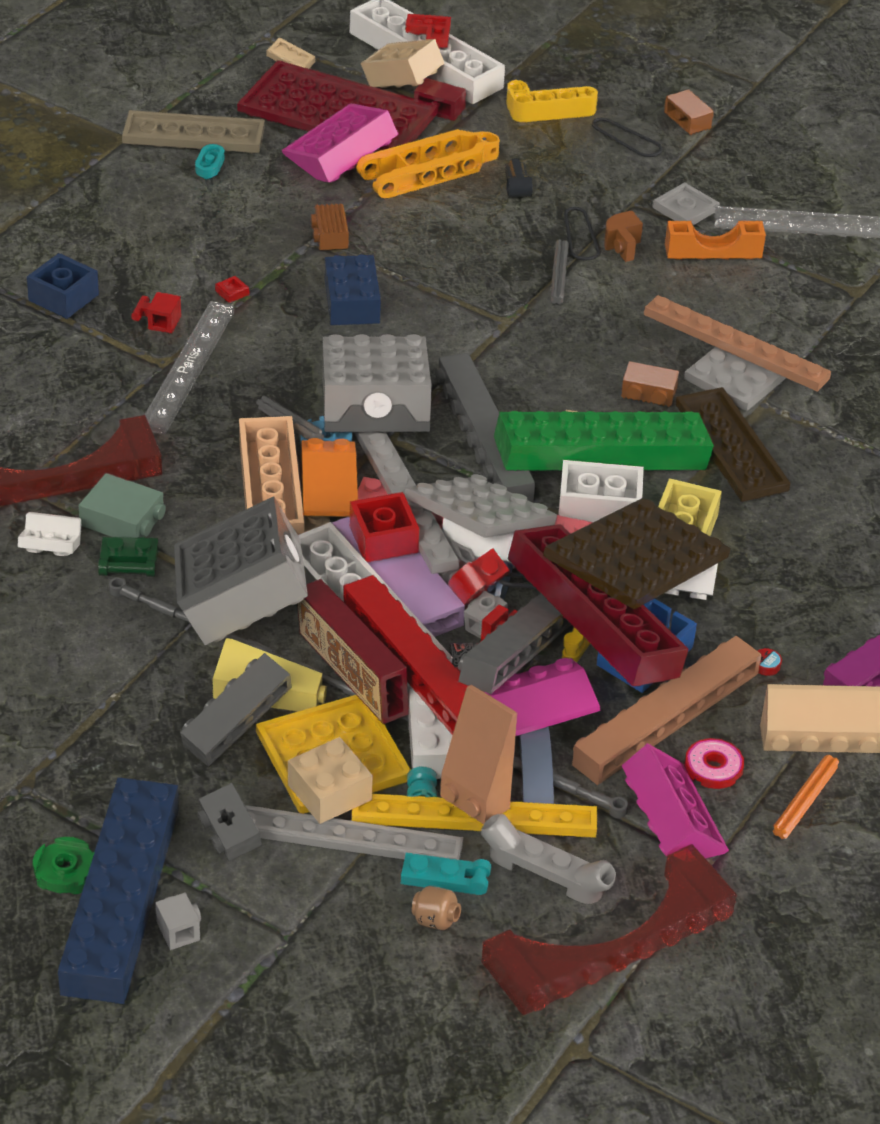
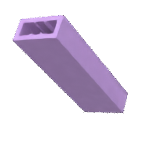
[333,517,465,637]

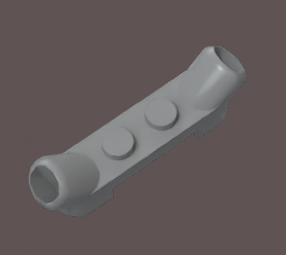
[481,814,616,904]

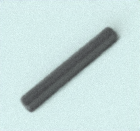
[550,239,568,305]
[257,396,324,440]

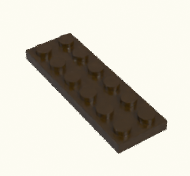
[675,387,791,502]

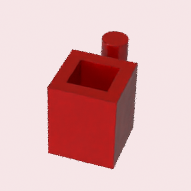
[131,292,181,334]

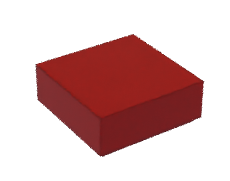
[215,276,249,303]

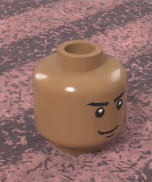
[412,886,461,931]

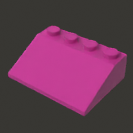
[282,103,398,183]

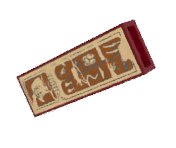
[297,579,409,724]

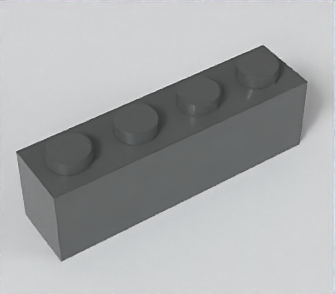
[180,653,292,767]

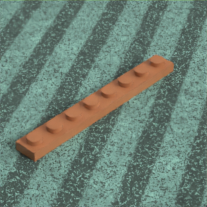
[644,295,831,392]

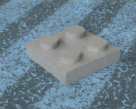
[653,183,720,225]

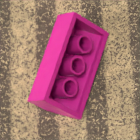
[483,658,600,736]
[622,743,729,863]

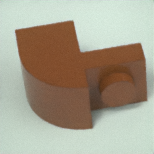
[604,211,643,262]

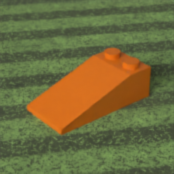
[300,438,358,517]

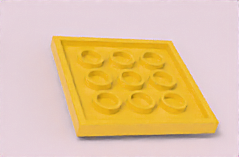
[256,695,411,814]

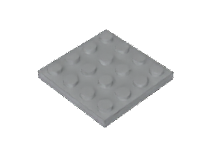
[404,474,557,538]

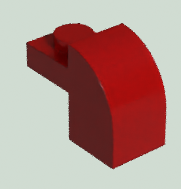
[448,548,510,610]

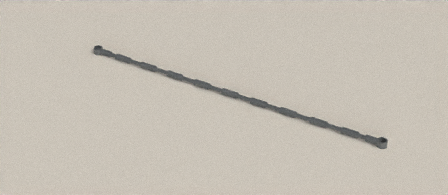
[109,577,628,818]

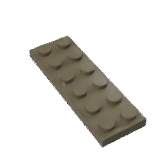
[122,110,265,153]

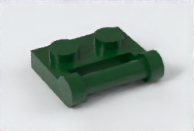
[98,537,158,577]

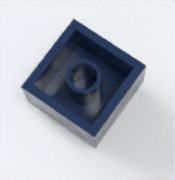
[27,253,99,319]

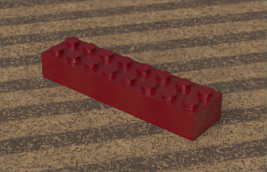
[507,524,689,686]

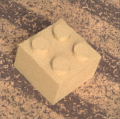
[288,737,373,824]

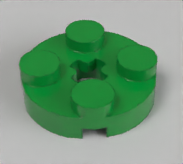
[33,837,94,894]

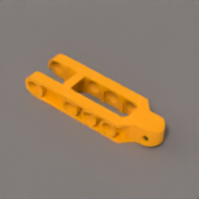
[356,129,500,199]

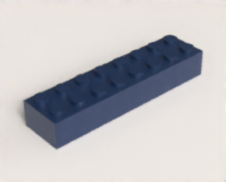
[58,777,179,1004]

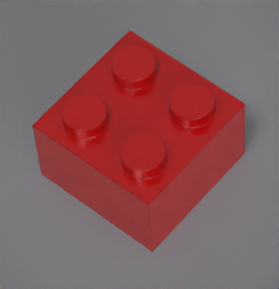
[349,492,419,562]

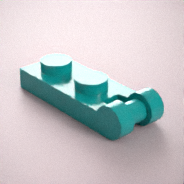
[401,853,492,895]

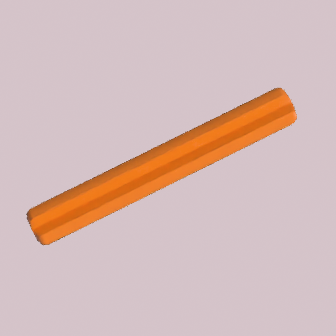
[773,755,839,839]

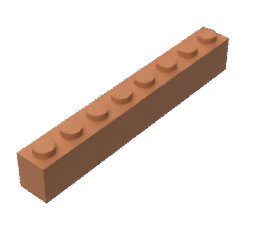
[572,636,761,785]

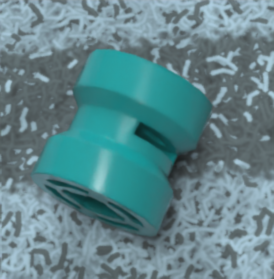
[407,766,437,797]

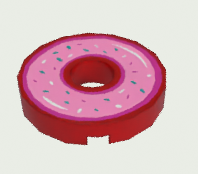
[685,738,744,789]

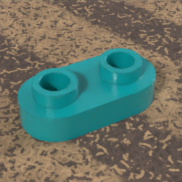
[195,144,225,179]

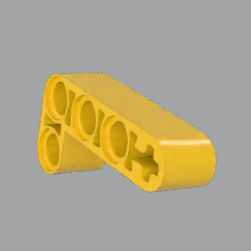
[506,80,598,122]

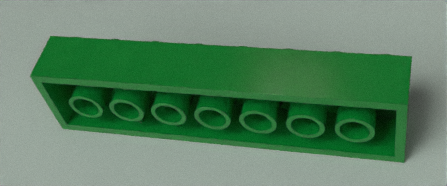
[494,411,714,470]

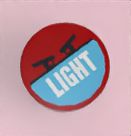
[758,648,782,676]

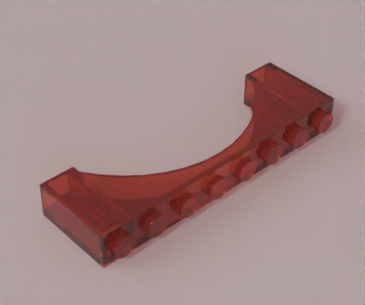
[0,415,162,506]
[481,844,737,1016]

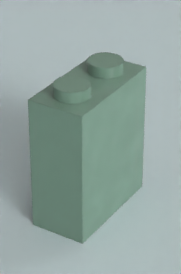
[78,473,166,538]

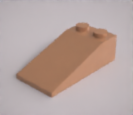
[440,685,517,824]

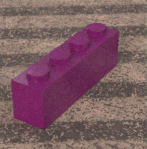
[823,635,880,687]

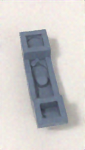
[518,727,554,804]

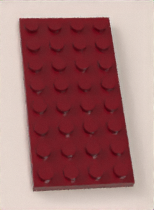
[237,60,438,151]

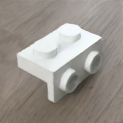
[18,512,81,556]

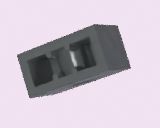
[197,783,262,861]

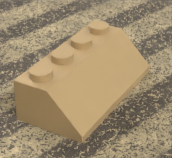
[760,684,880,753]

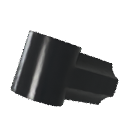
[505,159,533,198]

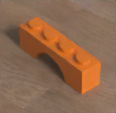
[665,221,766,259]

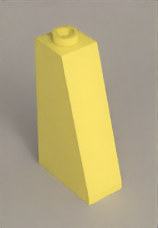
[213,638,327,712]

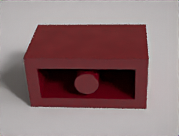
[414,78,466,121]

